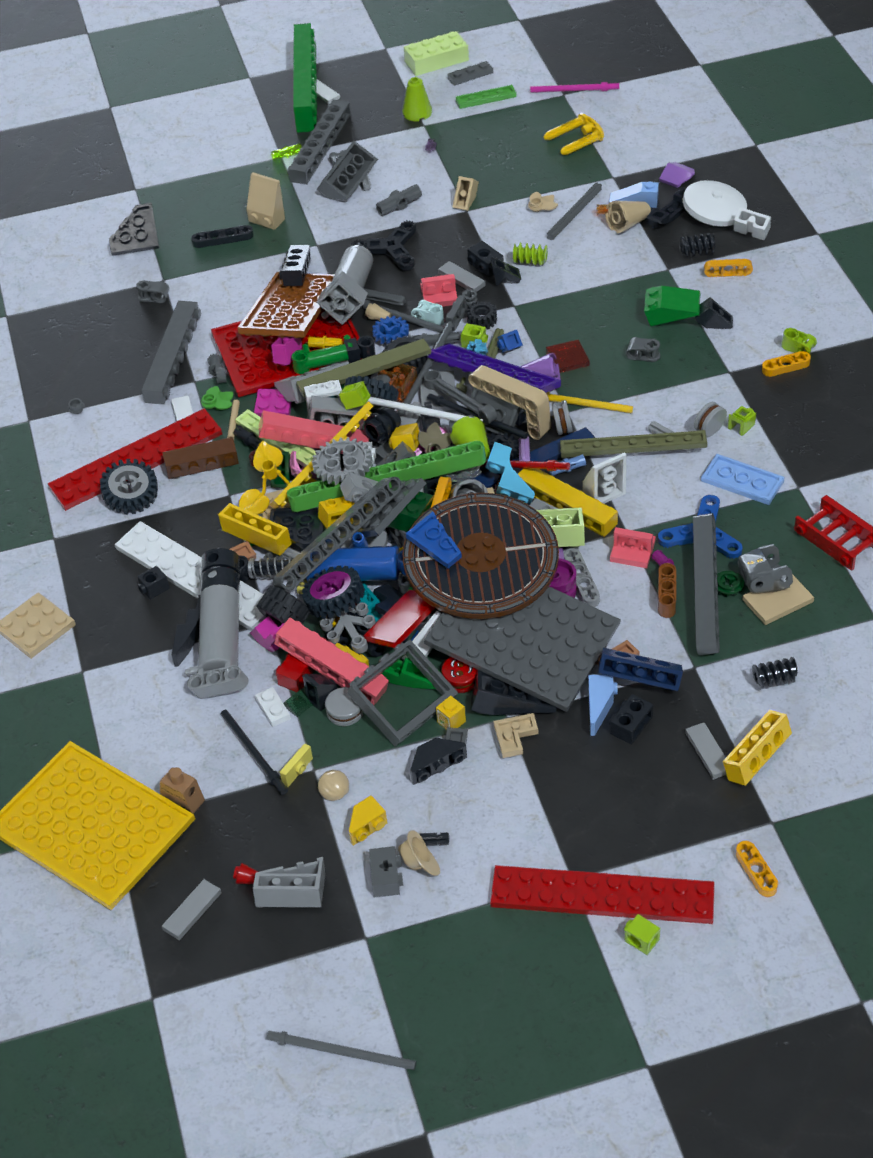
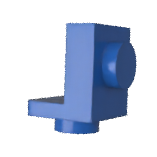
[497,329,523,353]

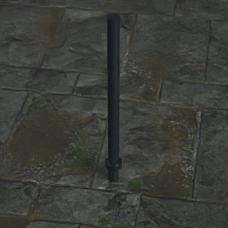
[427,393,528,439]

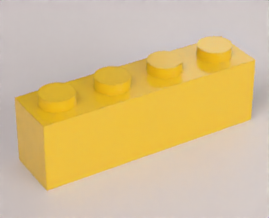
[218,503,292,556]

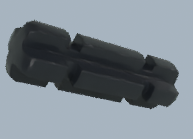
[420,832,450,846]

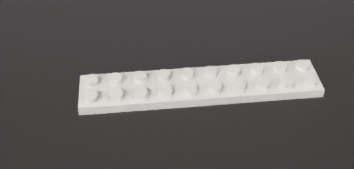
[115,521,266,631]

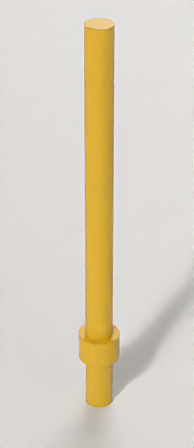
[546,392,633,413]

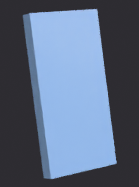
[701,454,785,505]

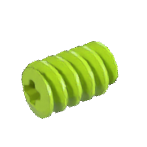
[513,242,548,265]

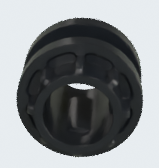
[364,407,401,443]

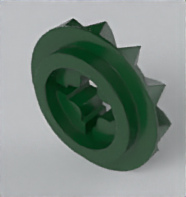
[717,571,744,596]

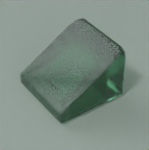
[283,690,313,717]

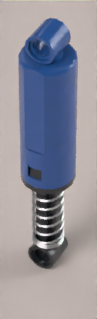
[239,546,406,583]

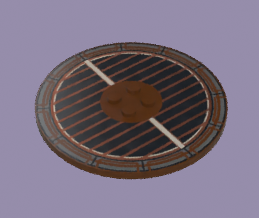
[403,493,559,619]

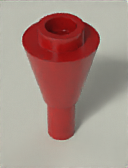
[233,863,258,884]

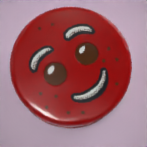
[441,657,478,693]

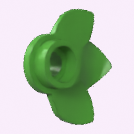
[201,386,234,410]

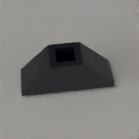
[410,738,467,785]

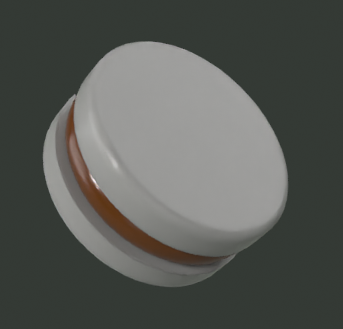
[552,400,573,435]
[694,402,727,437]
[325,687,364,726]

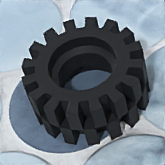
[467,301,497,330]

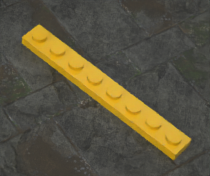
[270,401,373,509]

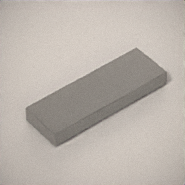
[438,261,485,292]
[685,722,727,780]
[162,879,221,941]

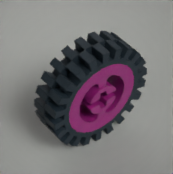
[302,565,365,619]

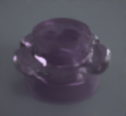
[425,138,437,153]

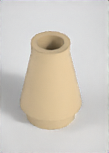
[365,303,391,321]

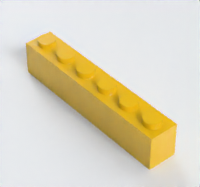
[518,468,618,537]

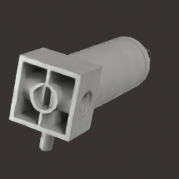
[317,243,373,324]

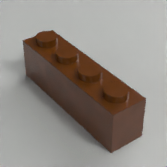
[162,437,239,479]

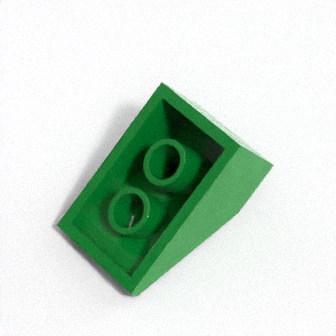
[644,286,701,326]

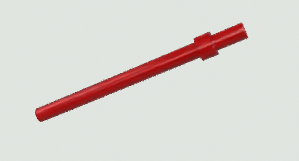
[476,460,570,471]

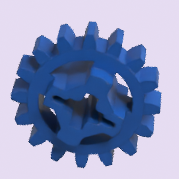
[372,316,409,345]

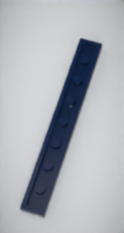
[472,427,596,488]

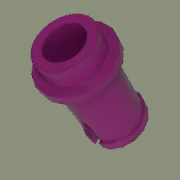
[652,550,674,566]

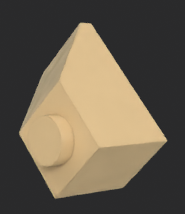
[452,176,479,211]

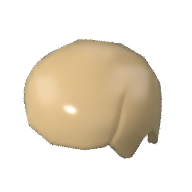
[318,769,349,801]

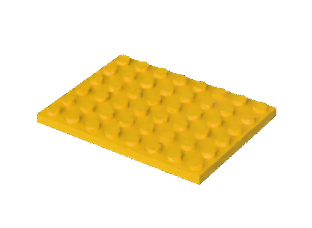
[0,741,195,910]

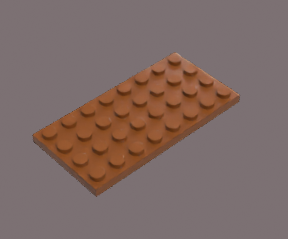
[238,272,334,338]

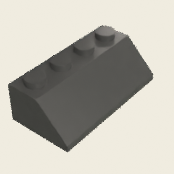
[317,140,378,201]

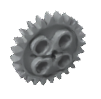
[312,437,373,485]

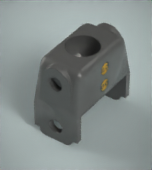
[738,544,793,593]

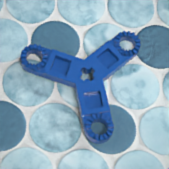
[658,495,742,559]

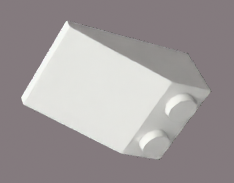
[583,452,627,504]

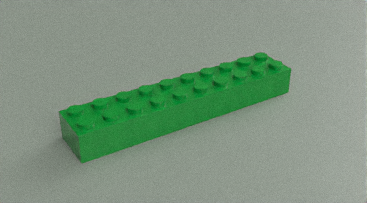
[293,23,317,133]

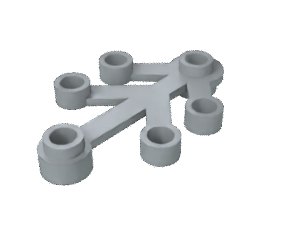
[320,603,376,654]

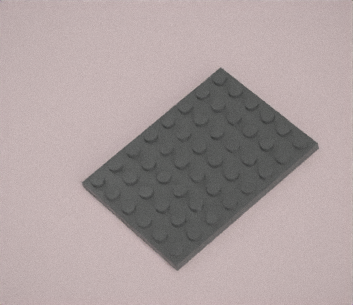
[424,587,621,712]

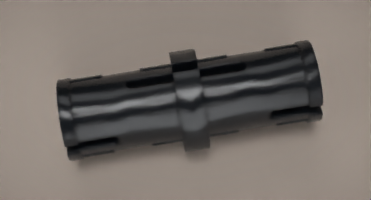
[233,425,262,450]

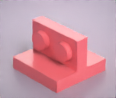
[420,274,458,307]
[610,527,656,568]

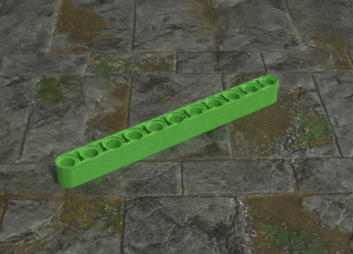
[287,441,486,512]

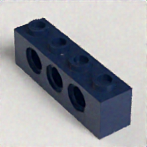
[598,647,683,691]

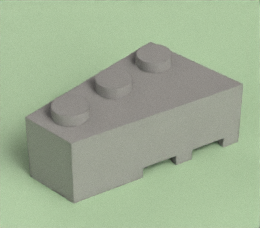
[253,857,326,907]

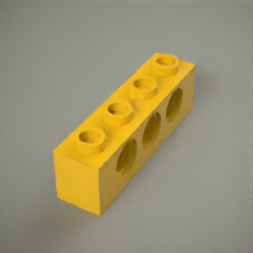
[722,710,792,786]

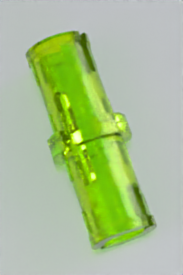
[271,143,302,161]

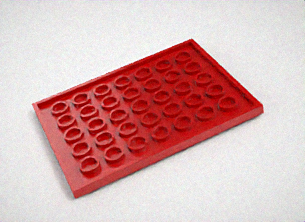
[211,309,362,397]

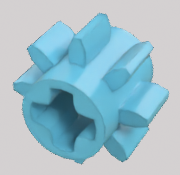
[466,339,488,355]

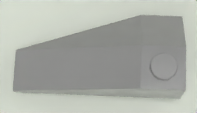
[274,361,349,404]

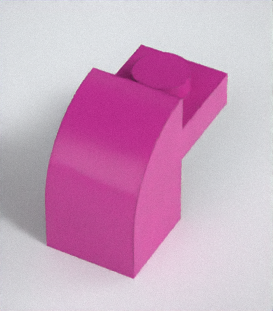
[250,616,284,652]

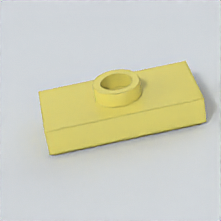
[280,744,313,787]

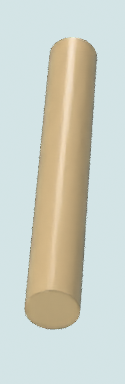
[227,400,240,440]

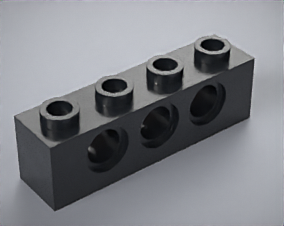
[280,245,311,286]

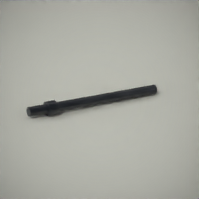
[221,709,288,795]

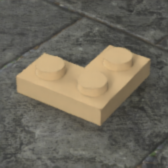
[494,713,538,758]

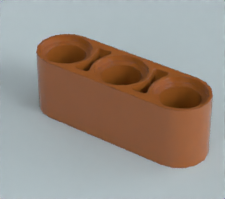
[658,563,676,618]

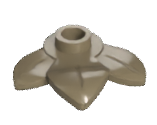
[418,422,452,454]

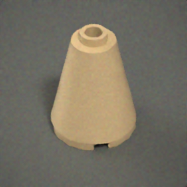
[605,201,651,233]

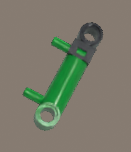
[292,335,376,374]

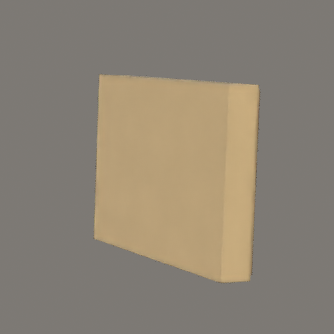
[742,574,814,625]

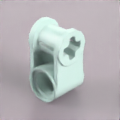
[411,300,444,325]

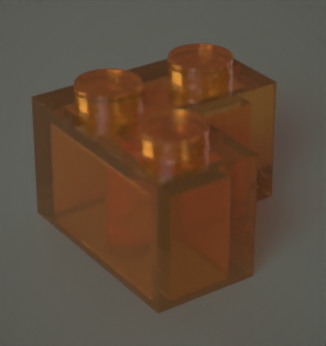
[378,364,417,403]

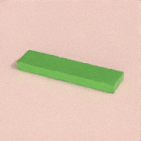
[456,85,517,109]

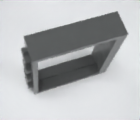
[347,640,458,747]

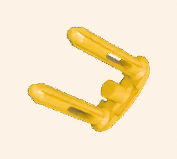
[544,113,604,155]

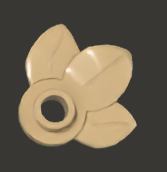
[528,192,558,212]

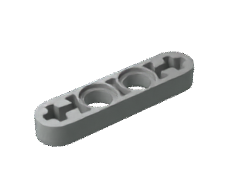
[564,548,600,607]

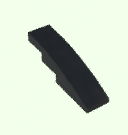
[171,595,200,667]

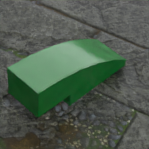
[382,658,442,689]

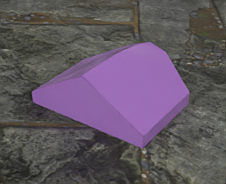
[659,162,695,188]

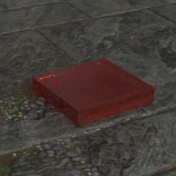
[546,339,590,373]

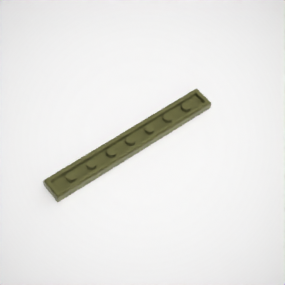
[296,338,431,397]
[560,430,707,458]

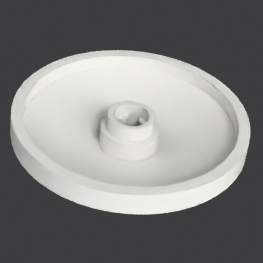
[683,181,747,226]

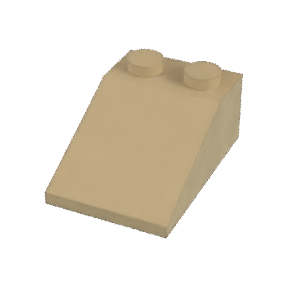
[247,173,285,230]

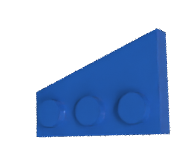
[406,512,462,569]

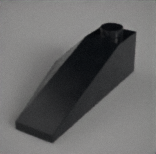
[471,670,557,715]

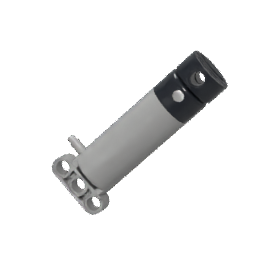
[185,548,249,699]

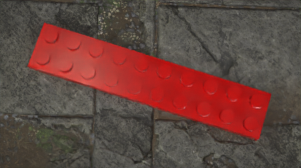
[48,408,223,511]
[490,865,715,924]

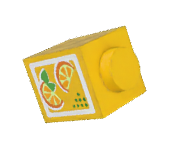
[436,695,466,729]

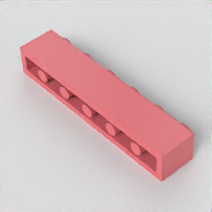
[259,410,369,454]
[274,618,389,705]

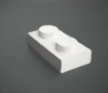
[255,687,291,727]

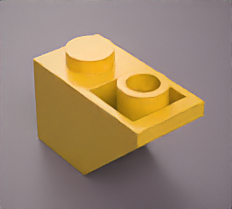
[349,795,388,846]

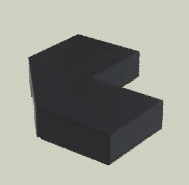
[373,583,401,616]

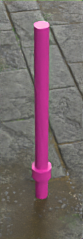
[530,82,619,93]

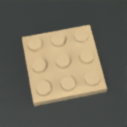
[0,592,76,659]

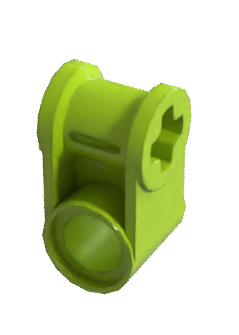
[782,328,817,354]

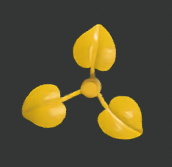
[239,441,317,515]

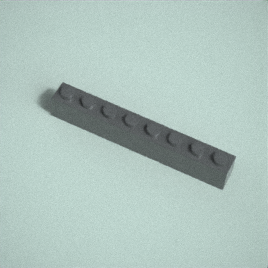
[142,300,201,404]

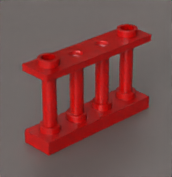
[794,495,873,571]

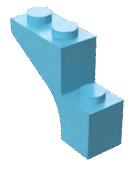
[485,442,535,505]

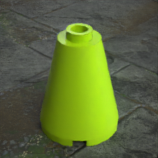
[402,77,432,121]
[450,416,490,460]

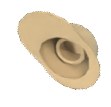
[398,830,440,876]

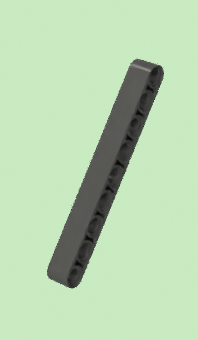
[273,477,402,590]
[693,513,720,656]

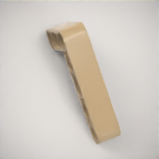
[468,365,551,440]

